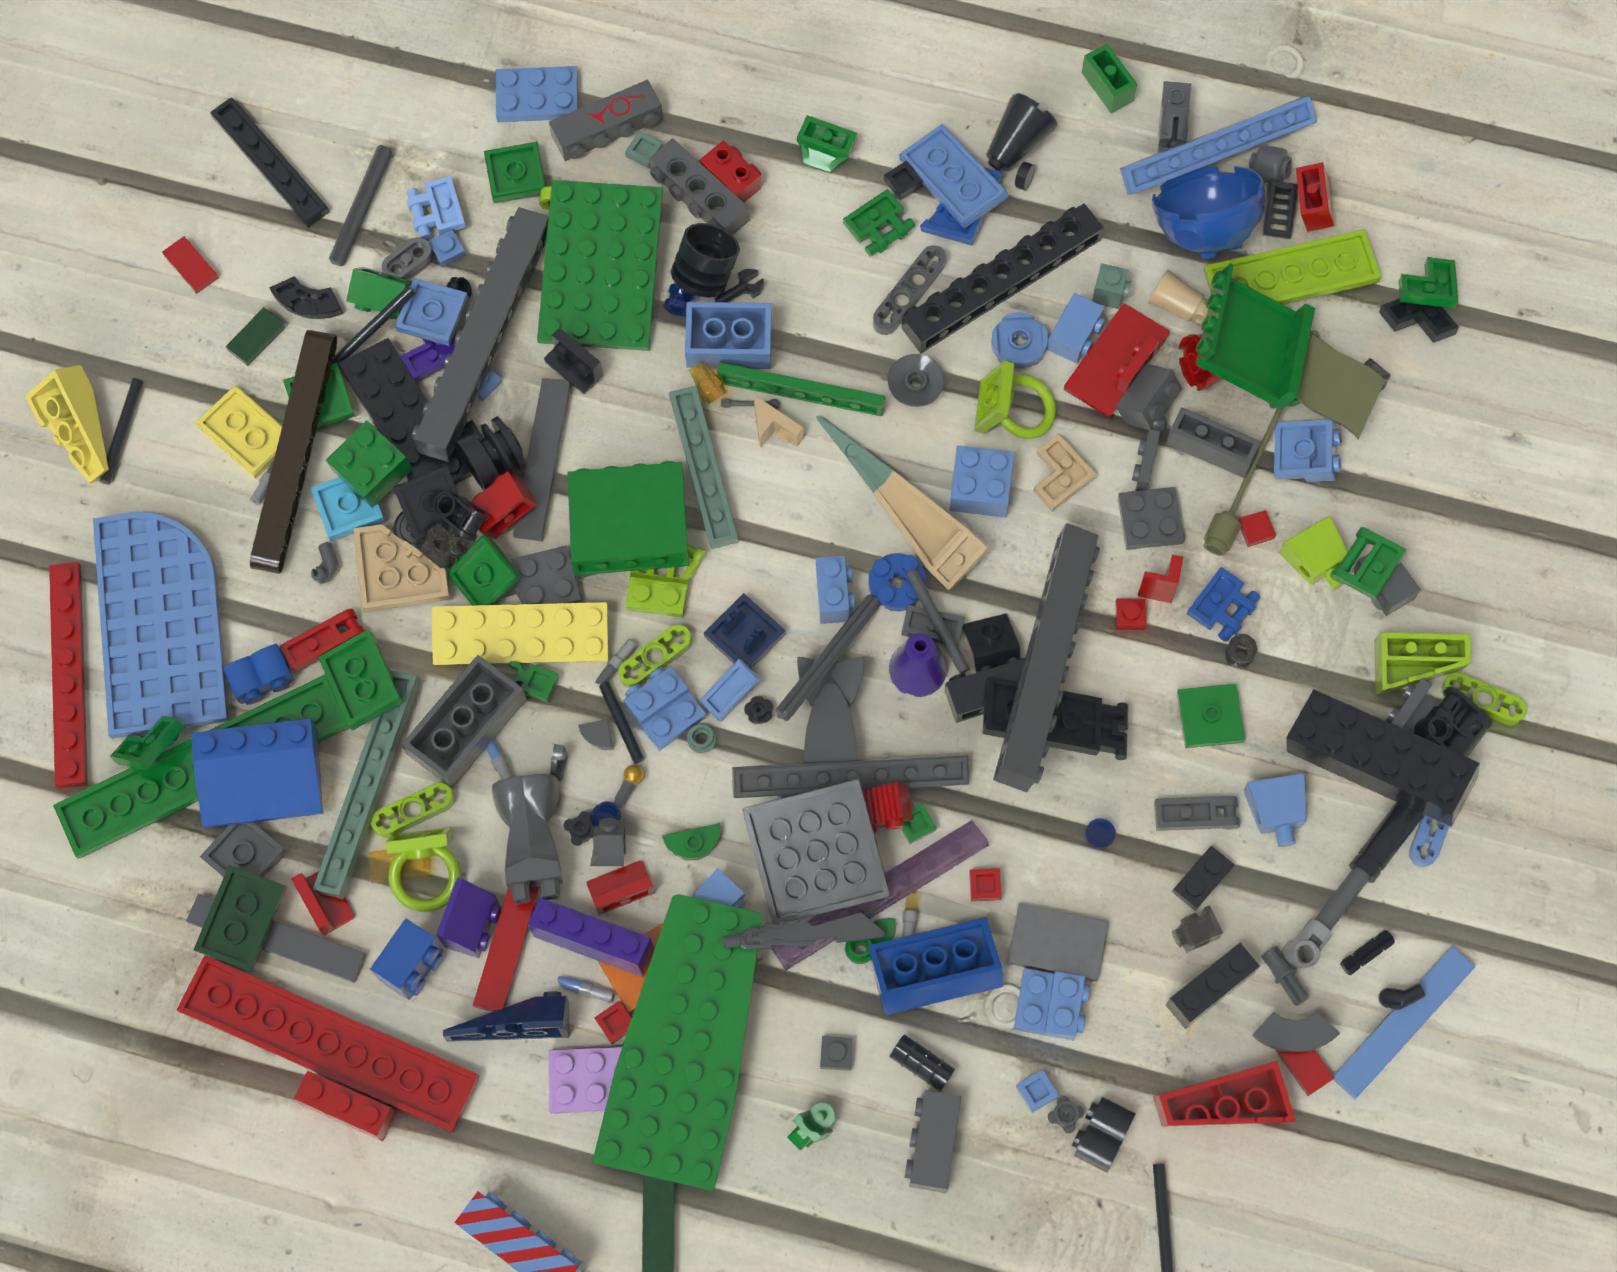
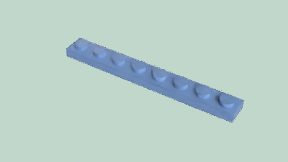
[1120,96,1317,195]

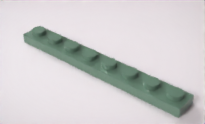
[313,671,421,899]

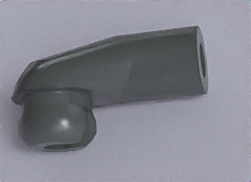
[311,542,339,584]

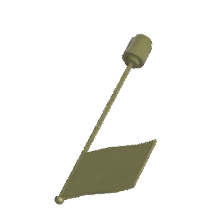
[1203,330,1385,556]

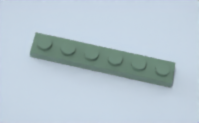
[669,386,738,549]

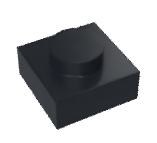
[884,161,922,200]

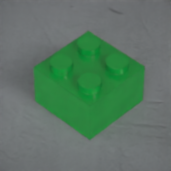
[325,420,413,508]

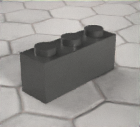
[1166,407,1261,478]
[904,1090,962,1193]

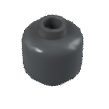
[1249,145,1292,182]

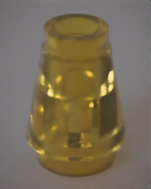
[689,361,727,404]

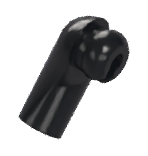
[1378,983,1426,1010]

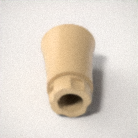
[1148,269,1208,326]

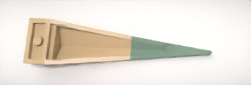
[816,416,990,591]

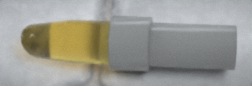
[902,888,918,937]

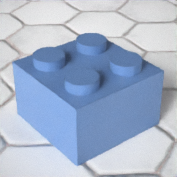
[949,445,1014,518]

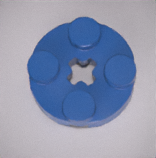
[868,553,926,612]

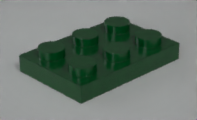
[193,865,287,972]

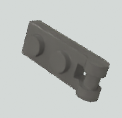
[1154,796,1240,831]

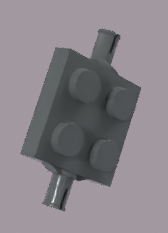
[503,545,595,604]

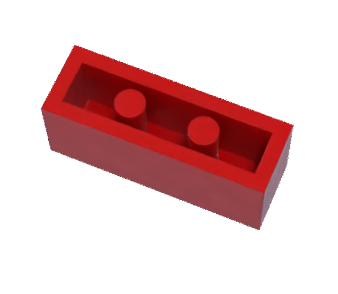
[293,1070,397,1142]

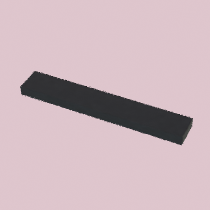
[210,97,330,228]

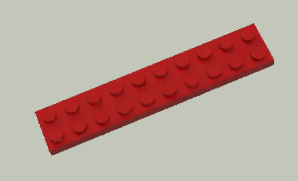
[177,955,480,1133]

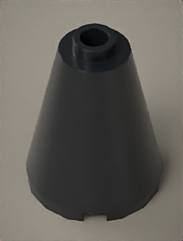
[986,93,1058,171]

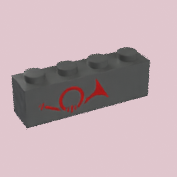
[549,79,663,161]

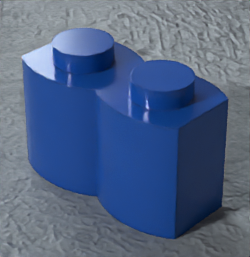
[223,644,295,705]

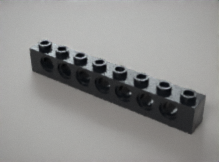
[902,203,1104,354]

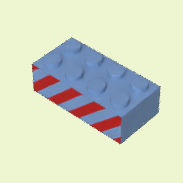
[454,1191,583,1272]

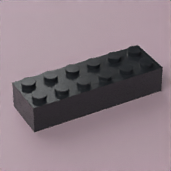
[1286,689,1480,827]

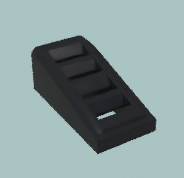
[1263,181,1298,239]

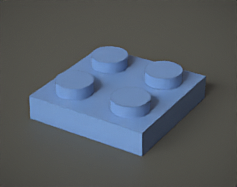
[395,278,468,346]

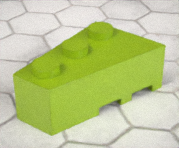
[1374,632,1471,697]

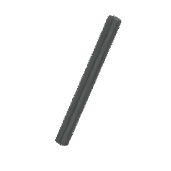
[776,594,880,721]

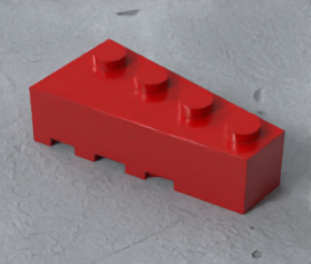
[1153,1061,1296,1127]

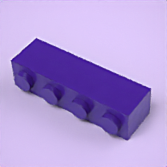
[527,898,655,977]

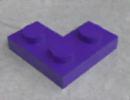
[401,336,455,382]

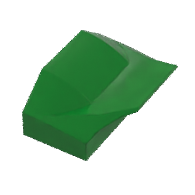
[797,115,858,173]

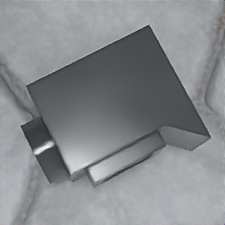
[590,818,626,866]

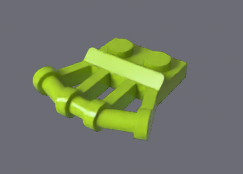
[625,544,706,618]

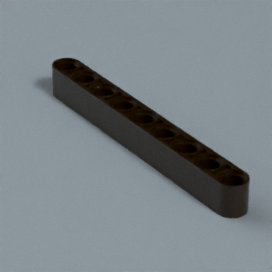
[250,330,337,574]

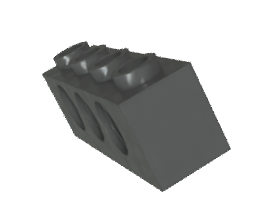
[649,138,750,235]

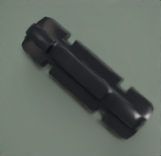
[1340,930,1395,975]

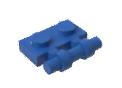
[1187,567,1260,642]

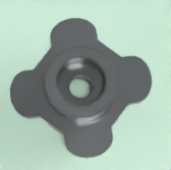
[1048,1096,1084,1133]

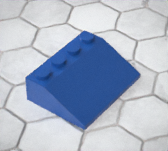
[191,719,323,828]

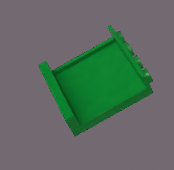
[1195,263,1315,409]
[567,461,690,576]

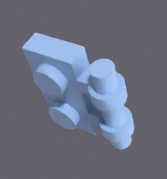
[407,176,466,240]

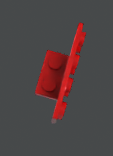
[1063,304,1170,418]

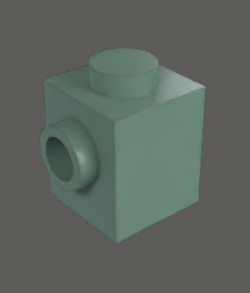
[1092,263,1131,309]

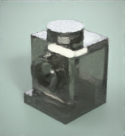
[1172,905,1223,953]

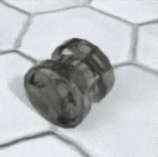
[1225,634,1257,669]

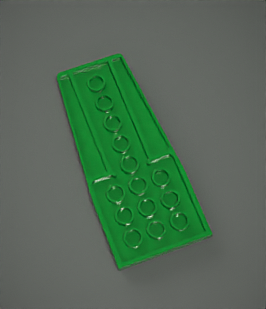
[592,894,762,1191]

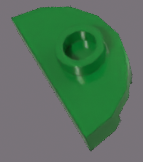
[662,823,721,861]

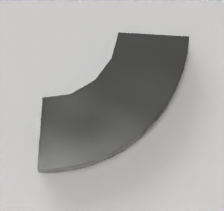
[1252,1012,1340,1052]

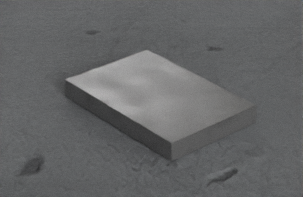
[1007,903,1108,982]

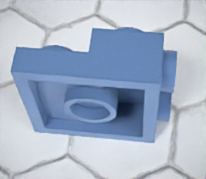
[1274,419,1342,482]
[623,666,707,751]
[1014,968,1090,1041]

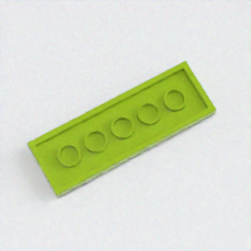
[1203,229,1382,305]

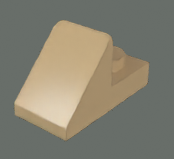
[754,397,804,447]

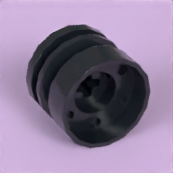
[670,223,740,298]
[454,416,527,491]

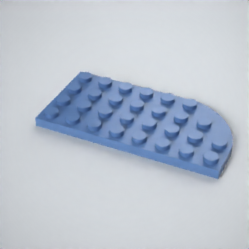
[93,512,229,739]

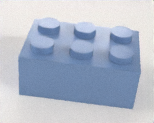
[685,302,772,369]

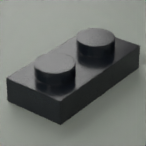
[1172,845,1235,911]

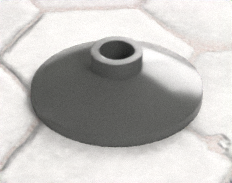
[888,354,944,407]

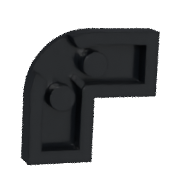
[1379,298,1459,343]

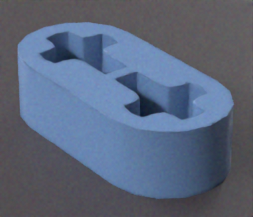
[1409,815,1449,867]

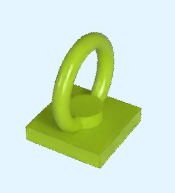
[974,360,1056,439]
[385,827,461,912]

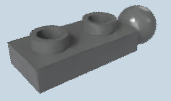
[1132,416,1167,491]

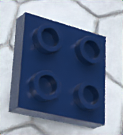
[703,593,786,669]

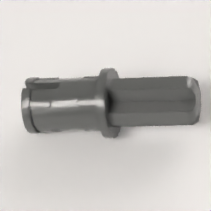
[1261,946,1308,1006]

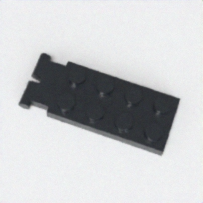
[982,676,1128,760]

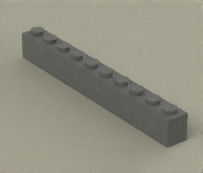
[412,207,549,462]
[993,523,1100,793]

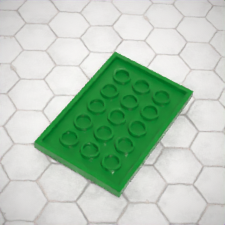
[537,180,663,351]

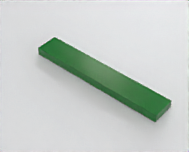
[717,362,885,416]

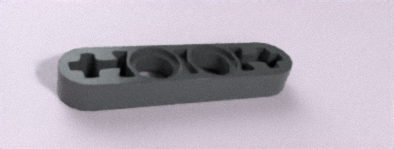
[873,245,946,335]

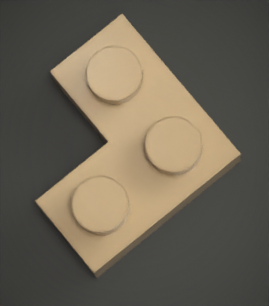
[1033,433,1096,512]

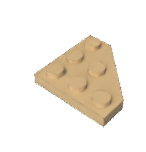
[353,524,450,613]

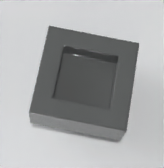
[820,1036,853,1071]

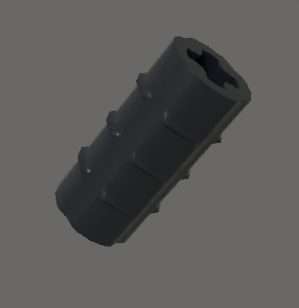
[889,1034,955,1092]

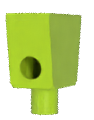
[1279,516,1348,590]

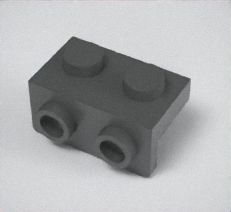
[1386,678,1440,734]

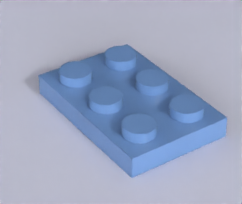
[496,66,578,122]

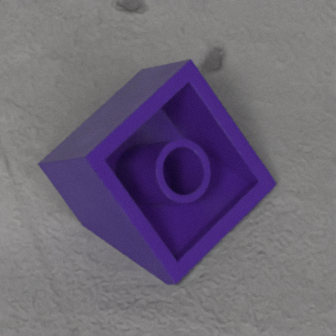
[436,877,501,958]

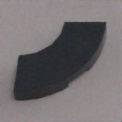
[269,276,344,319]

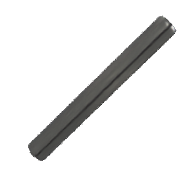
[329,145,392,266]

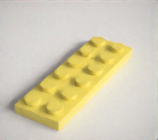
[432,602,609,665]

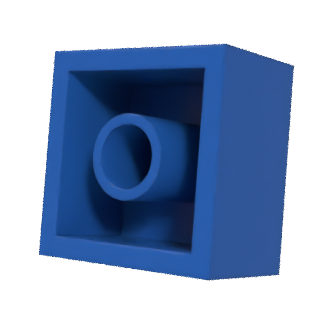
[370,918,444,1000]

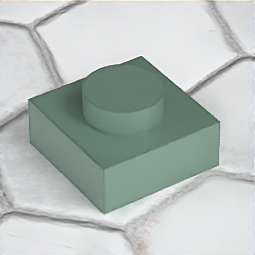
[625,131,663,169]

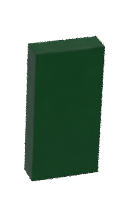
[225,307,286,366]

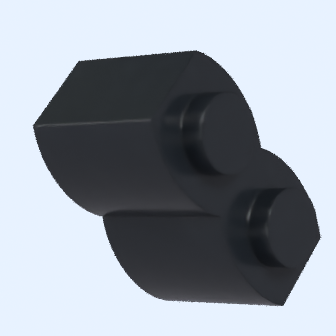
[1071,1097,1136,1173]

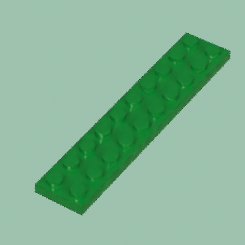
[53,674,349,859]

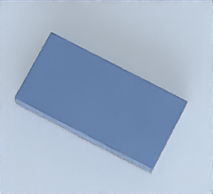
[699,658,762,722]

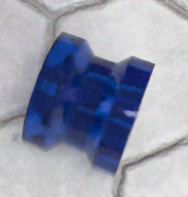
[663,283,696,316]

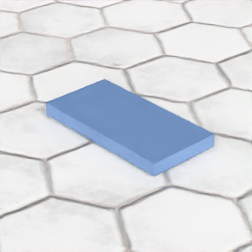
[899,124,1008,229]

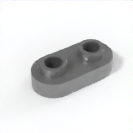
[382,237,433,279]

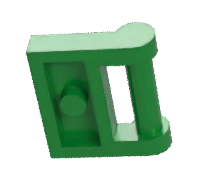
[1330,527,1406,601]

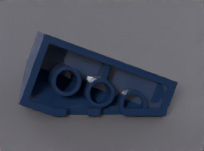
[443,991,569,1042]

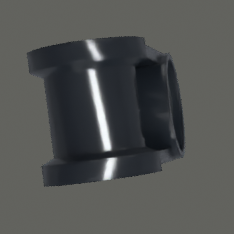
[433,492,490,541]

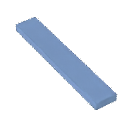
[1333,946,1476,1099]

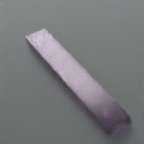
[770,820,989,971]

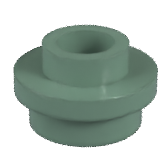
[687,724,716,753]

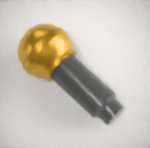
[613,765,644,808]

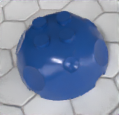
[1152,166,1265,259]

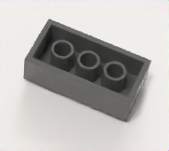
[401,655,527,789]

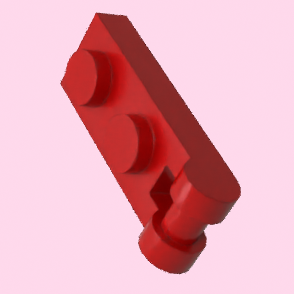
[279,609,365,673]

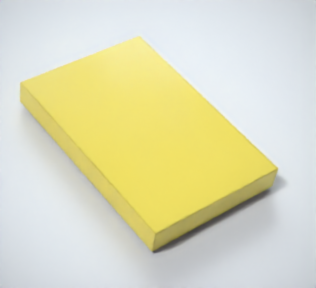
[195,385,282,479]

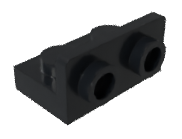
[544,328,603,394]

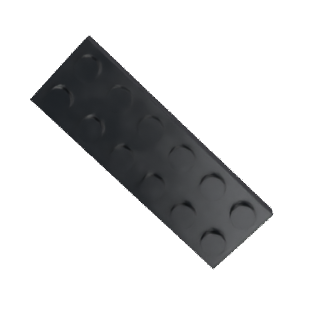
[339,338,471,484]

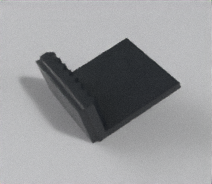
[963,613,1020,672]

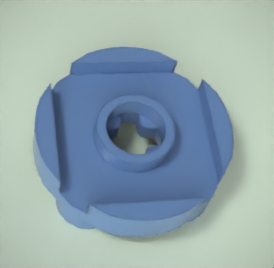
[991,312,1048,368]

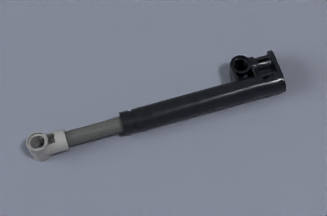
[1282,687,1492,968]

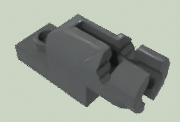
[1158,81,1192,153]

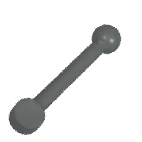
[721,398,780,409]

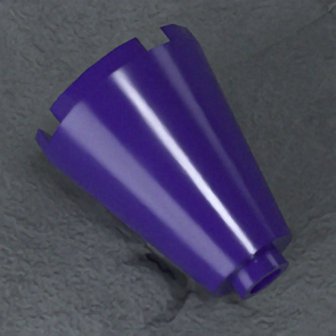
[889,633,947,698]

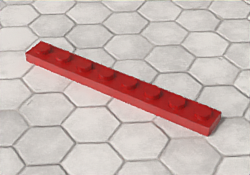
[49,562,88,789]

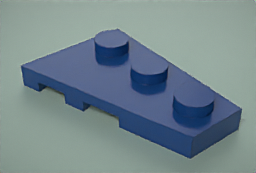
[920,167,1002,246]

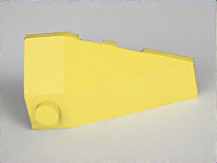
[25,365,109,483]

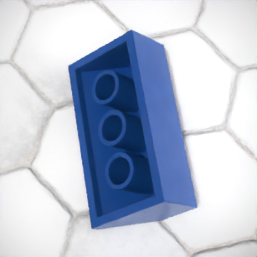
[868,917,1003,1015]

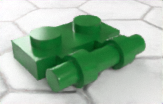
[843,189,915,257]

